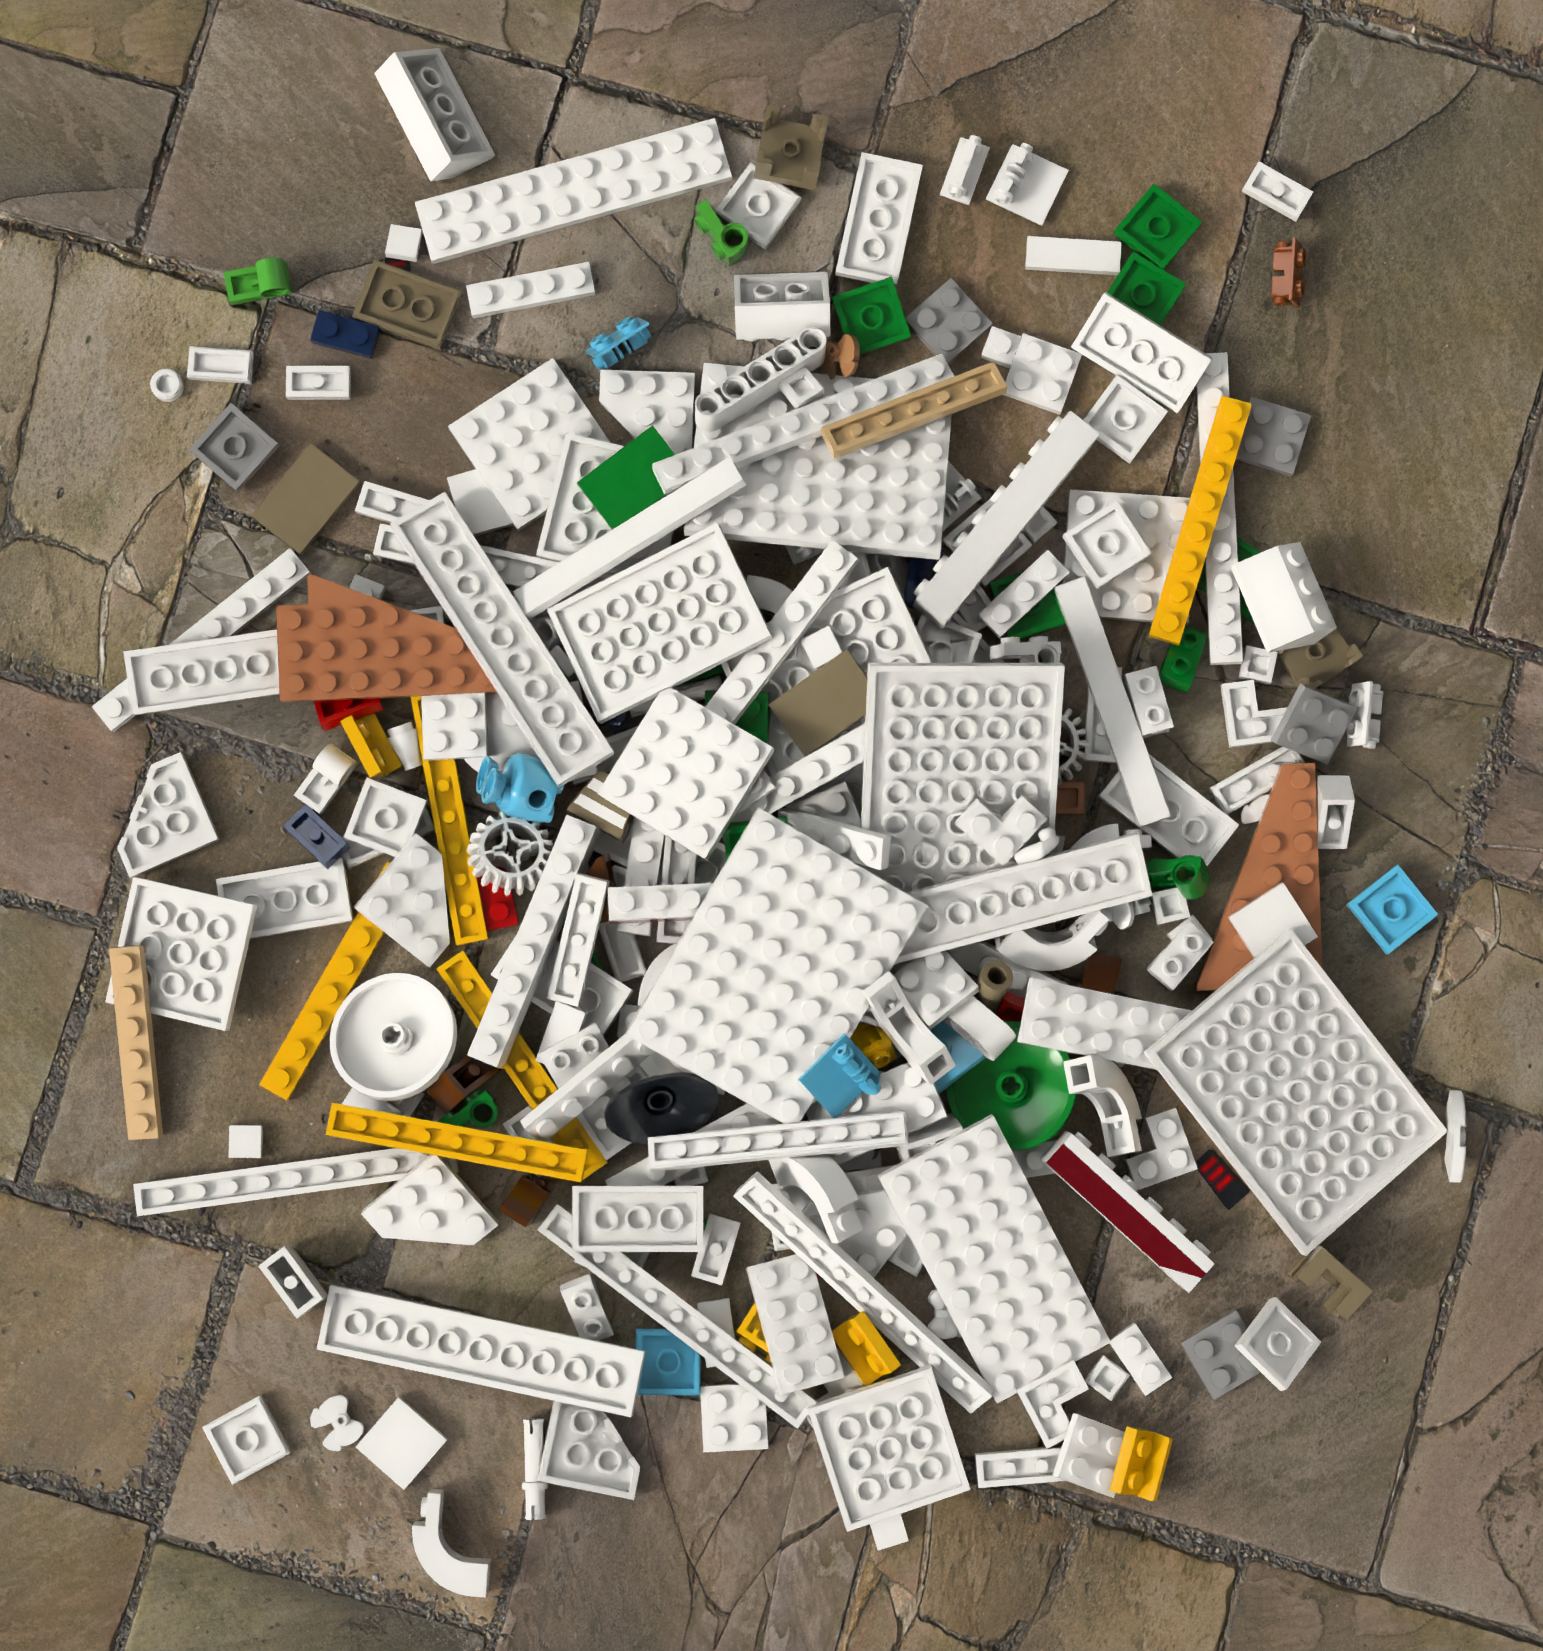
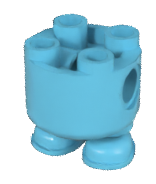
[476,753,564,823]

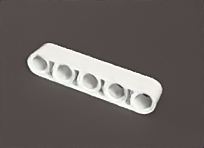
[695,327,827,432]
[889,959,1016,1061]

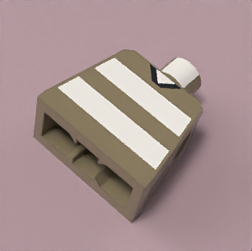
[567,770,634,844]

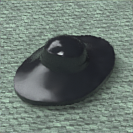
[604,1072,719,1144]

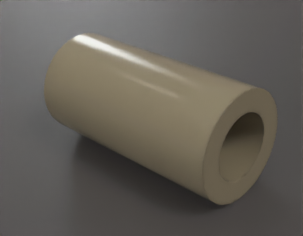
[974,961,1013,1013]

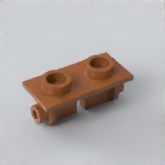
[1271,238,1307,308]

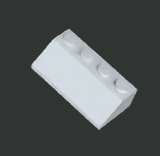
[374,48,495,181]

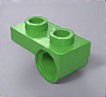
[694,199,748,267]
[224,258,293,305]

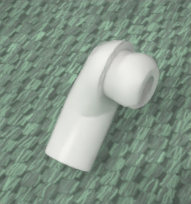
[1014,827,1059,864]

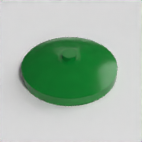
[947,1021,1076,1152]

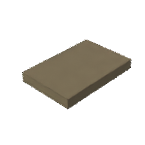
[352,259,463,351]
[251,443,361,556]
[769,649,867,757]

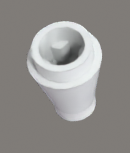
[387,722,423,771]

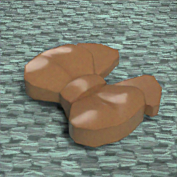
[819,334,860,380]

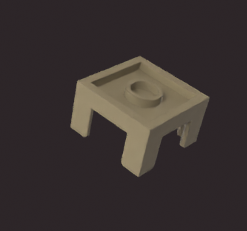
[754,105,829,190]
[1275,604,1363,689]
[1286,1246,1373,1321]

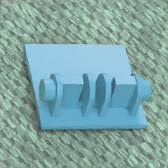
[585,316,651,370]
[798,1033,881,1118]

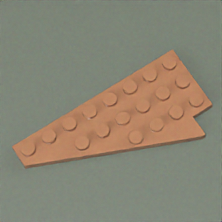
[276,574,497,702]
[1195,763,1322,991]

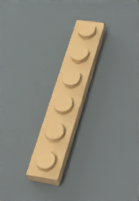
[821,361,1007,459]
[109,945,163,1140]

